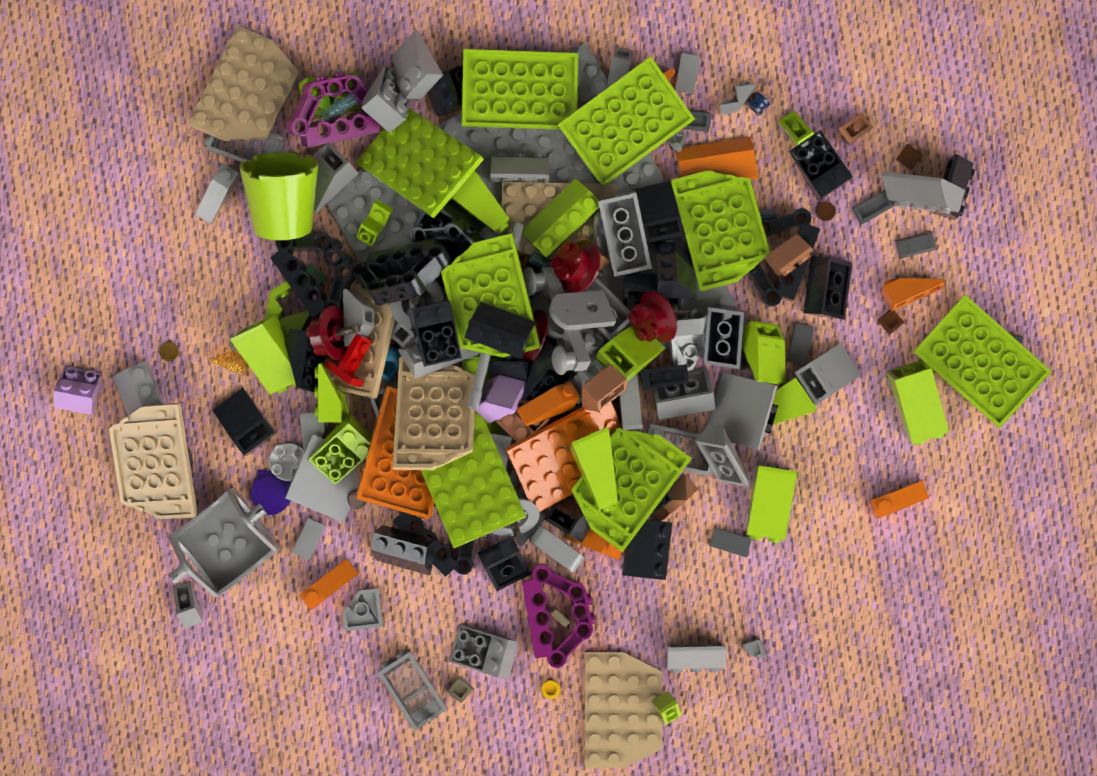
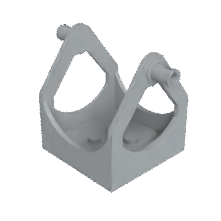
[168,488,282,598]

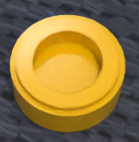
[541,679,560,699]

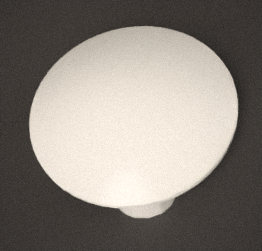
[269,443,304,481]

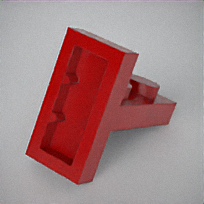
[324,333,372,388]

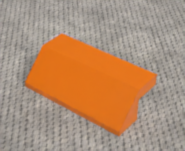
[675,136,758,180]

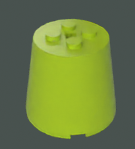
[240,152,318,240]

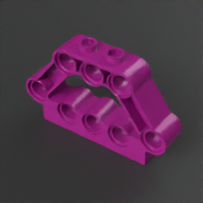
[285,72,380,147]
[522,564,596,668]

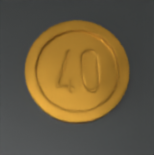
[159,342,179,361]

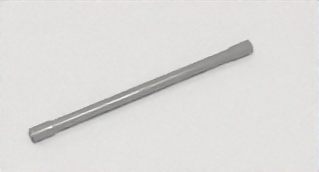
[467,223,524,410]

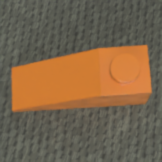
[881,278,945,312]
[517,381,581,426]
[868,480,929,518]
[565,529,622,560]
[299,559,359,610]

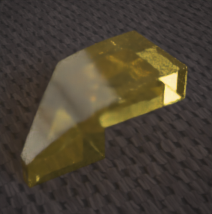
[209,351,249,377]

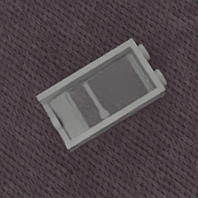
[205,132,286,163]
[648,424,714,476]
[378,650,448,731]

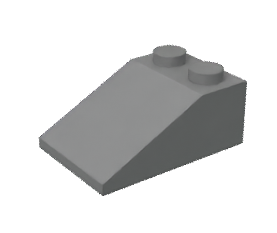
[393,30,443,99]

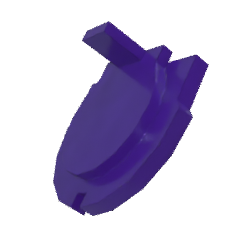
[251,470,291,515]

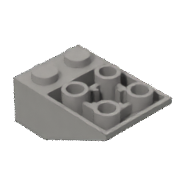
[361,65,410,133]
[313,143,359,213]
[793,343,861,405]
[449,625,519,679]

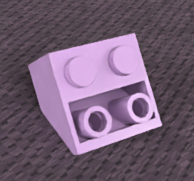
[54,366,102,415]
[475,375,526,423]

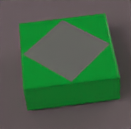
[302,266,326,288]

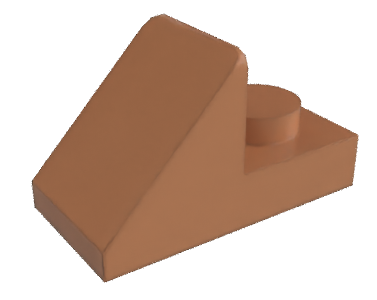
[838,113,873,146]

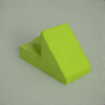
[778,111,814,146]
[652,691,682,725]

